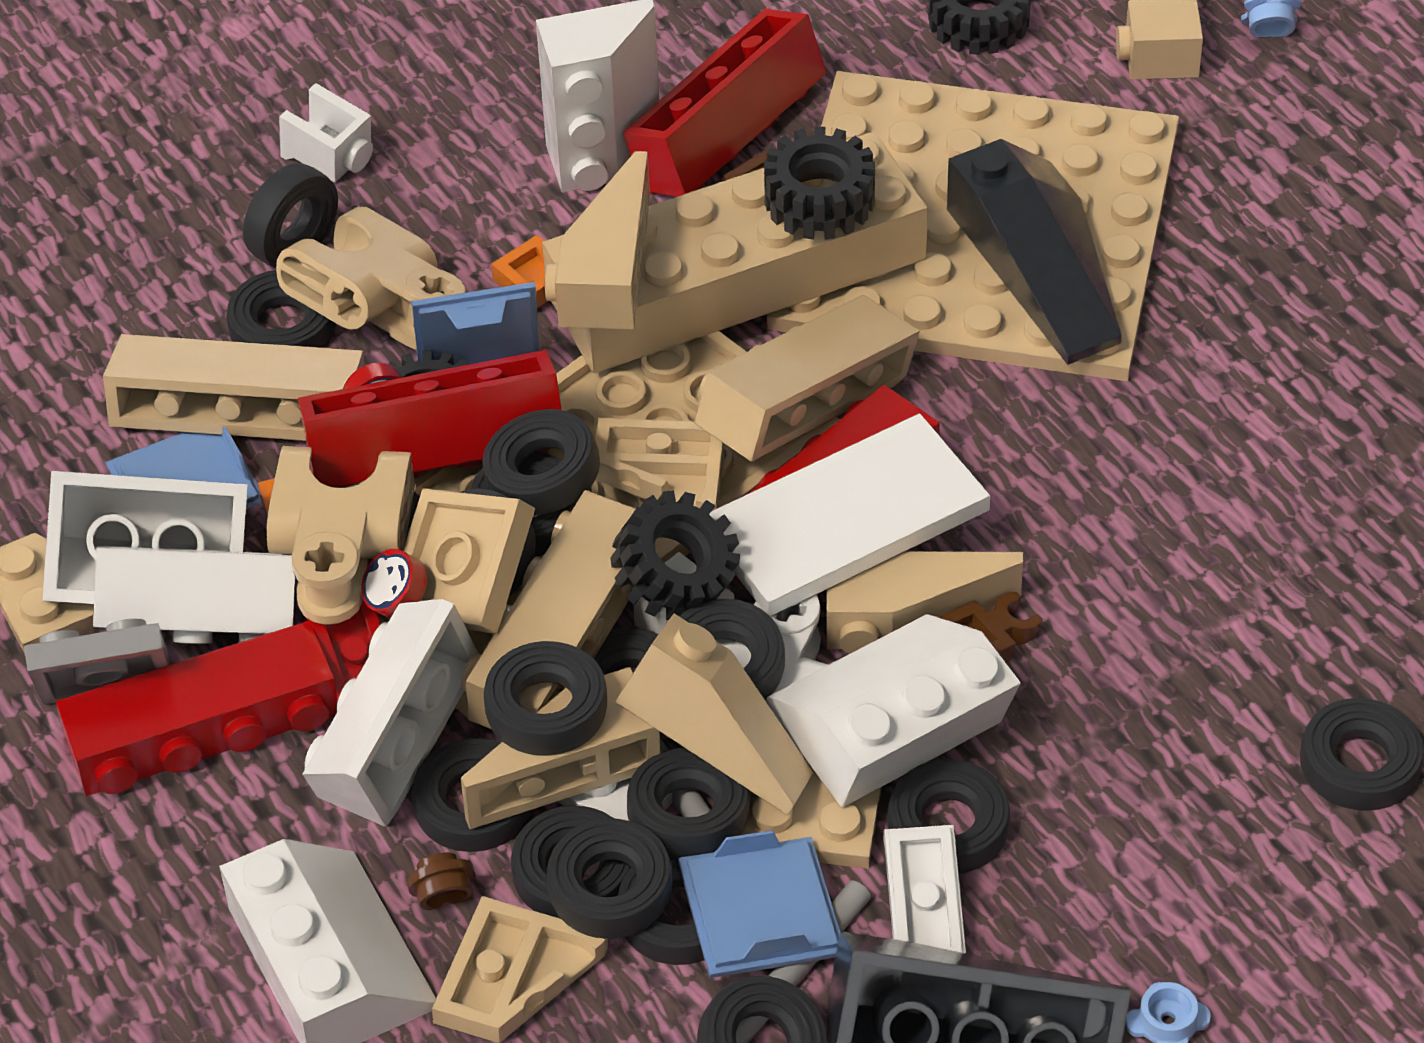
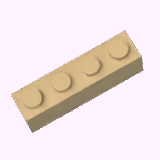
[694,294,920,462]
[103,334,364,441]
[461,490,656,729]

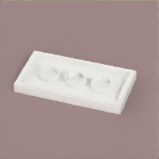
[709,413,990,616]

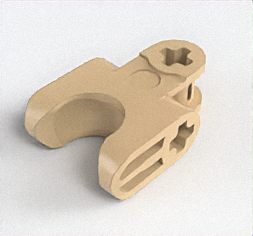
[276,207,465,350]
[267,446,415,625]

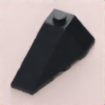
[947,139,1122,365]
[827,931,1131,1043]

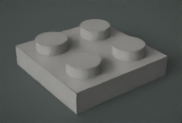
[24,618,171,704]

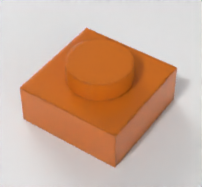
[491,235,548,308]

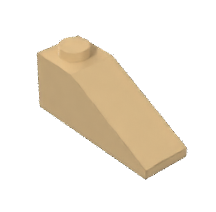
[1116,0,1203,79]
[545,151,650,330]
[827,552,1023,654]
[616,613,814,815]
[461,667,660,829]

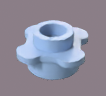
[1241,0,1301,37]
[1125,982,1211,1043]

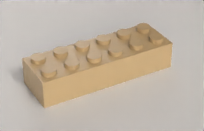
[542,131,928,374]

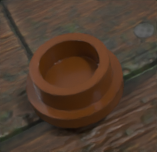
[406,852,476,910]

